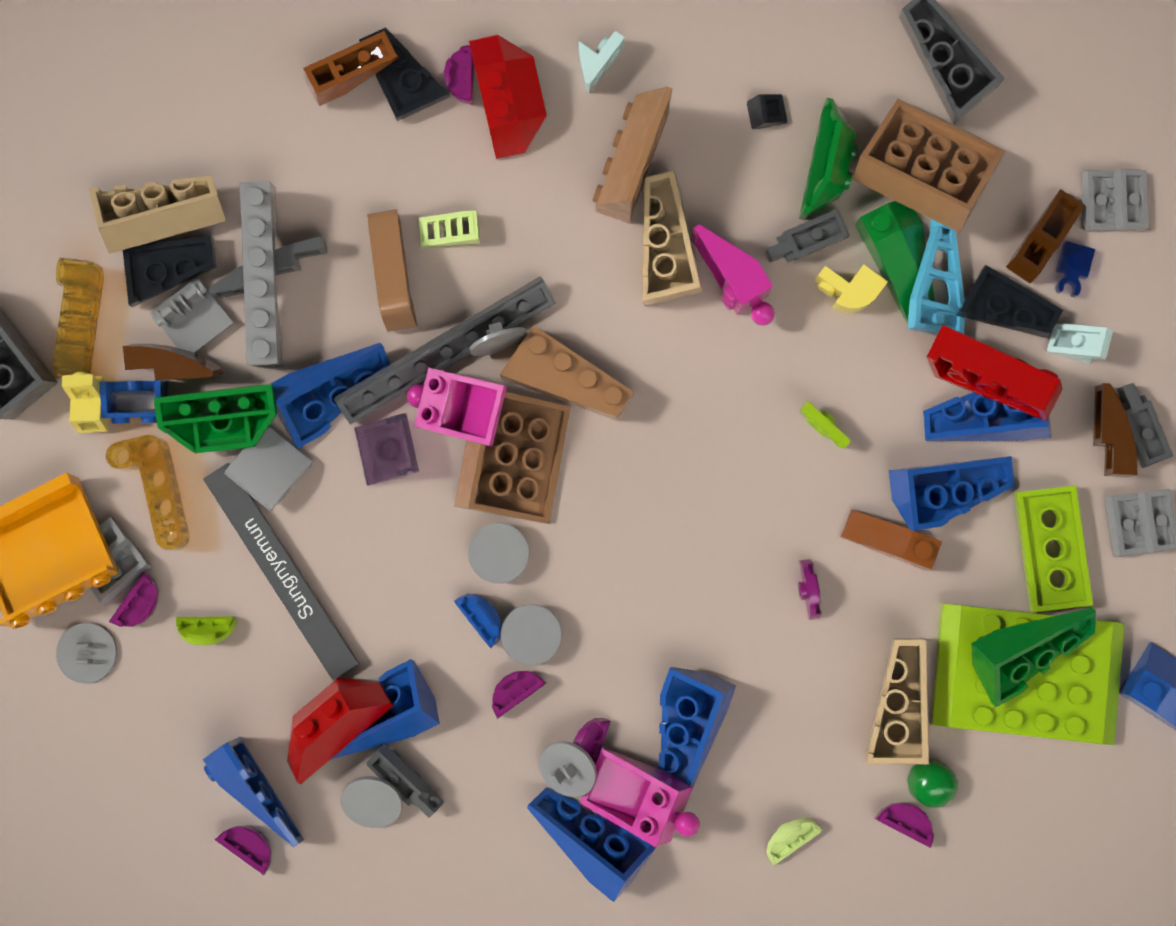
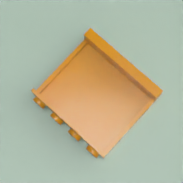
[0,472,119,629]

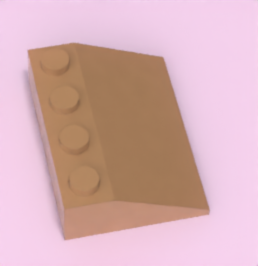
[593,86,673,223]
[852,99,1005,233]
[454,392,571,524]

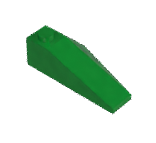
[855,201,935,324]
[971,607,1096,707]

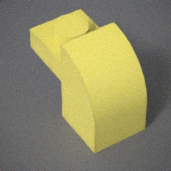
[814,264,888,313]
[62,372,109,433]

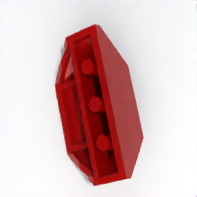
[469,35,547,159]
[287,678,394,784]

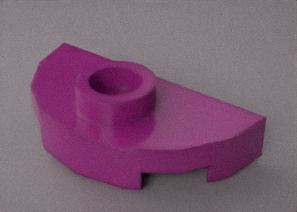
[444,45,474,105]
[798,559,822,620]
[109,572,159,627]
[492,671,547,719]
[573,718,611,764]
[874,802,934,848]
[215,826,271,875]

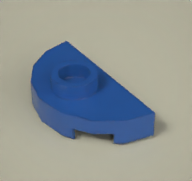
[454,593,502,649]

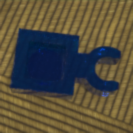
[1055,241,1095,298]

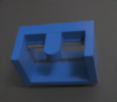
[100,380,169,424]

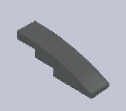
[208,236,328,299]

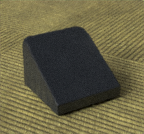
[747,94,788,129]

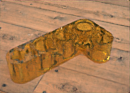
[53,257,104,378]
[106,435,189,551]

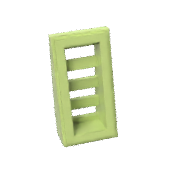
[419,210,480,248]

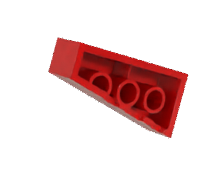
[926,325,1063,421]

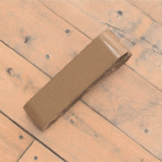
[367,209,417,332]

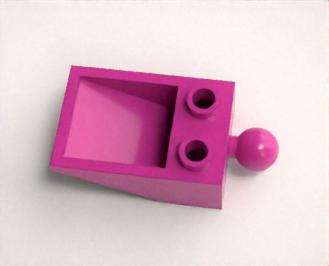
[691,224,775,326]
[407,367,507,446]
[580,748,700,847]

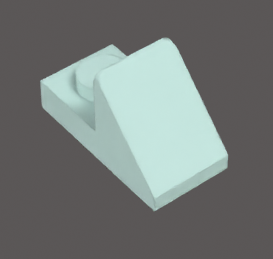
[578,31,625,93]
[1047,323,1113,363]

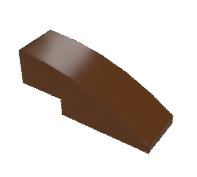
[1006,189,1085,284]
[123,344,223,380]
[1093,383,1138,477]

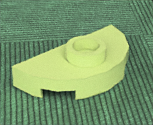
[766,818,823,866]

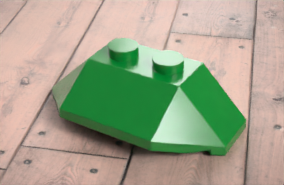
[799,97,859,220]
[153,384,277,454]

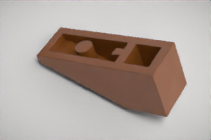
[303,31,398,106]
[841,510,942,570]

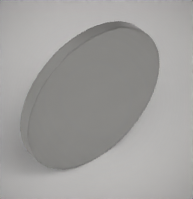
[469,322,528,356]
[468,523,529,584]
[501,604,561,665]
[56,623,117,683]
[539,741,597,797]
[341,776,402,828]

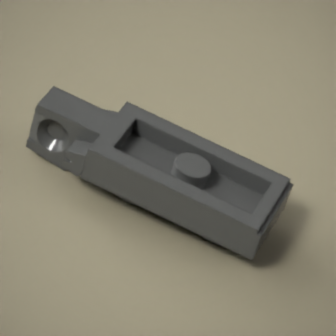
[765,209,850,263]
[1117,383,1173,468]
[366,743,444,818]

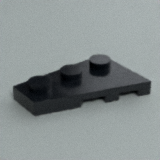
[359,27,451,121]
[122,235,217,307]
[956,265,1063,338]

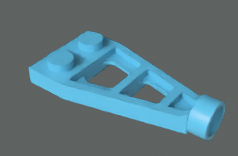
[907,219,965,335]

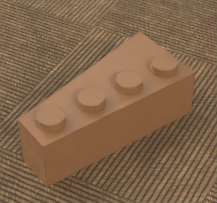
[500,325,634,421]

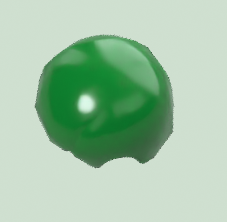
[907,759,958,808]

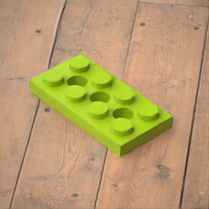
[1014,485,1093,613]

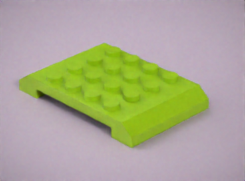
[930,604,1125,745]

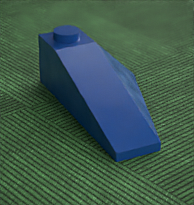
[270,343,390,448]
[923,369,1052,441]
[889,456,1015,531]
[1119,642,1176,731]
[330,659,440,760]
[659,667,736,787]
[203,737,304,847]
[527,788,657,902]

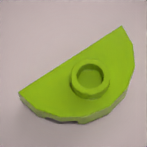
[800,401,851,449]
[176,616,237,646]

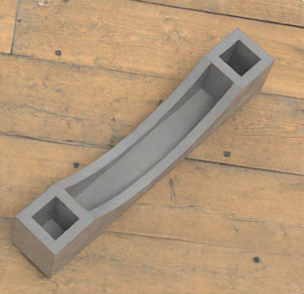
[240,182,283,366]

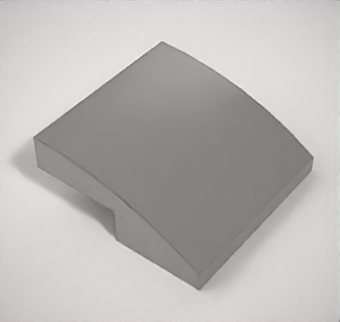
[1081,169,1149,231]
[224,427,312,511]
[1105,489,1176,557]
[90,517,152,605]

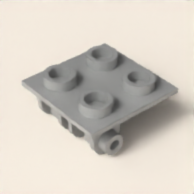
[150,277,234,353]

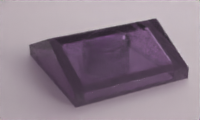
[354,413,419,486]

